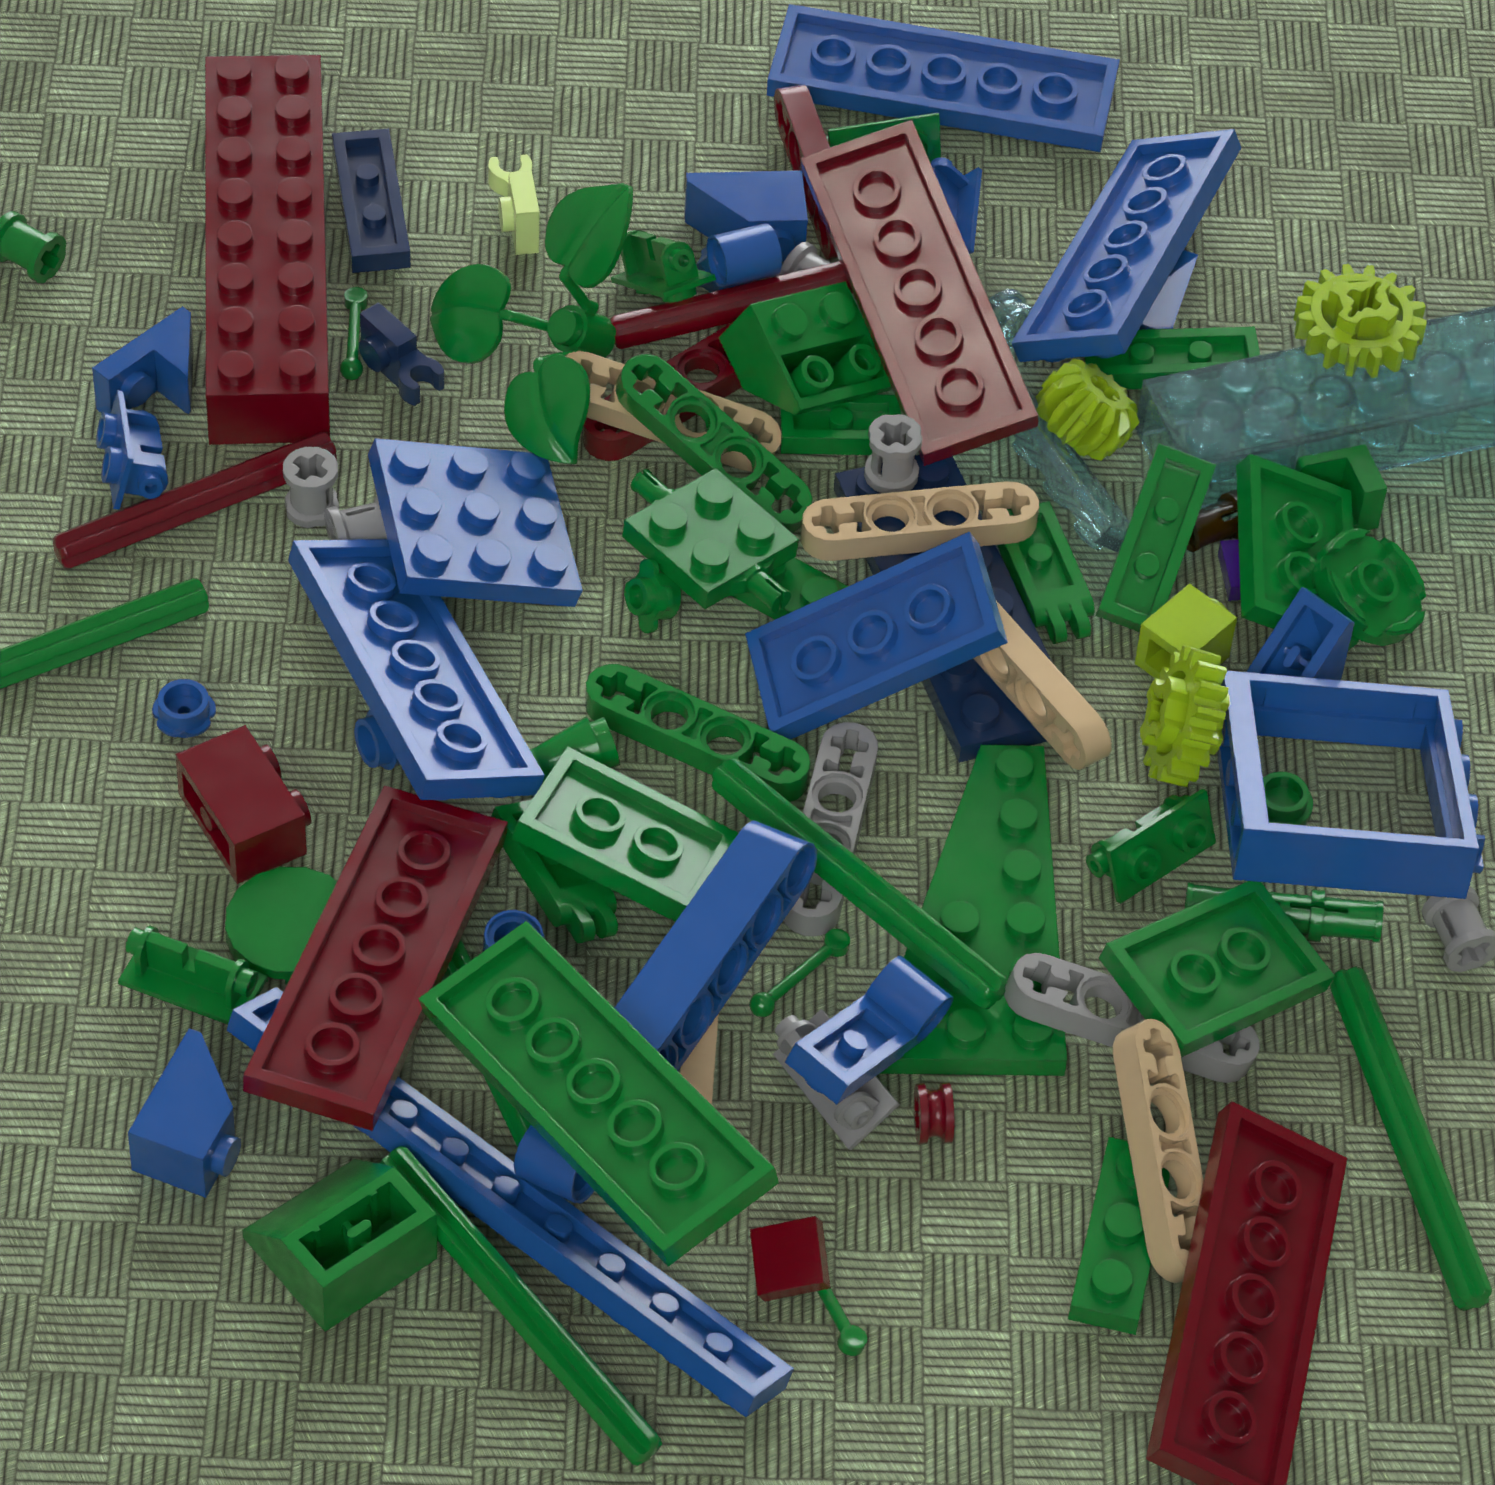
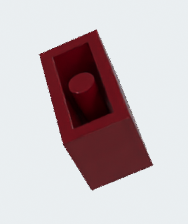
[175,725,312,884]

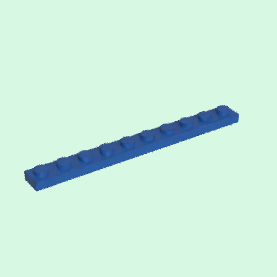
[227,987,794,1417]

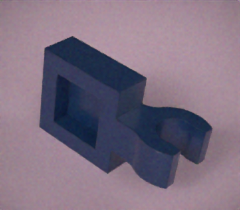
[359,302,444,406]

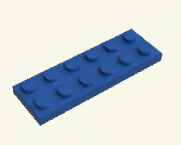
[767,4,1120,152]
[1011,129,1241,362]
[288,539,545,801]

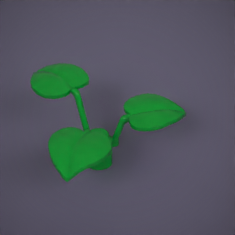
[430,183,633,465]

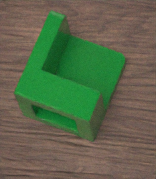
[1295,444,1387,530]

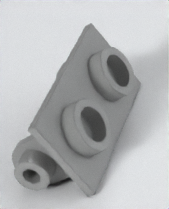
[773,1009,900,1150]

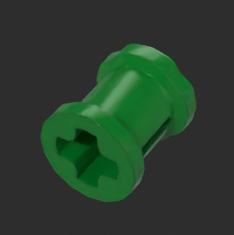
[0,211,67,284]

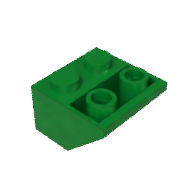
[719,281,892,415]
[242,1159,437,1332]

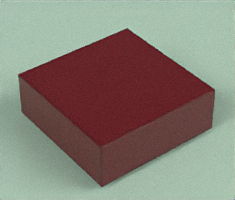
[750,1216,831,1302]

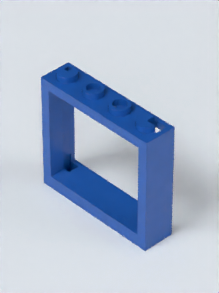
[1217,671,1485,899]

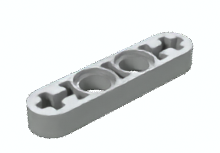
[784,722,878,936]
[1004,953,1260,1083]

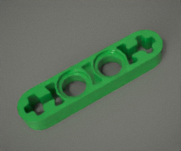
[615,354,813,533]
[585,664,810,802]

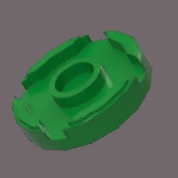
[1313,528,1426,646]
[225,867,337,985]

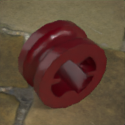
[913,1082,955,1145]

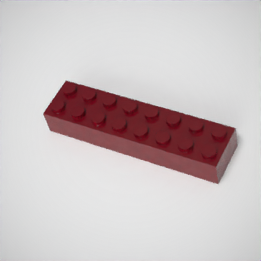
[205,55,330,445]

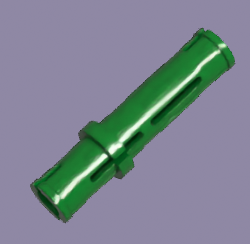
[1184,882,1384,943]

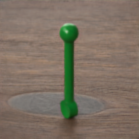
[340,287,368,381]
[749,928,850,1017]
[817,1288,867,1356]

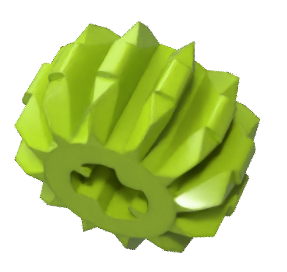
[1035,358,1140,461]

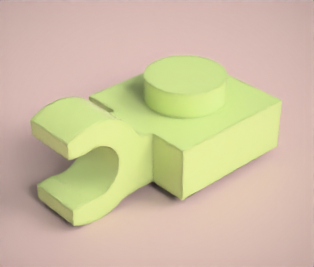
[488,154,540,255]

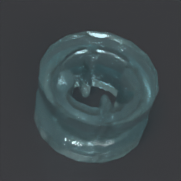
[989,289,1032,348]

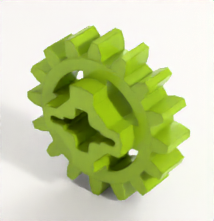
[1293,264,1427,378]
[1140,646,1230,787]

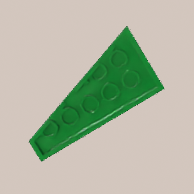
[879,745,1067,1076]

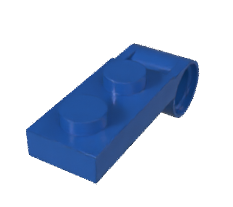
[785,955,953,1105]

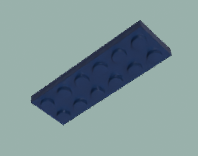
[834,454,1052,763]

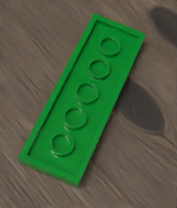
[418,921,779,1267]

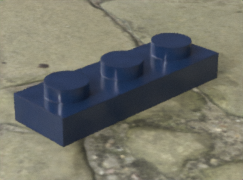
[332,128,411,273]

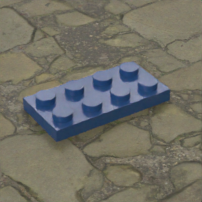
[745,531,1008,739]

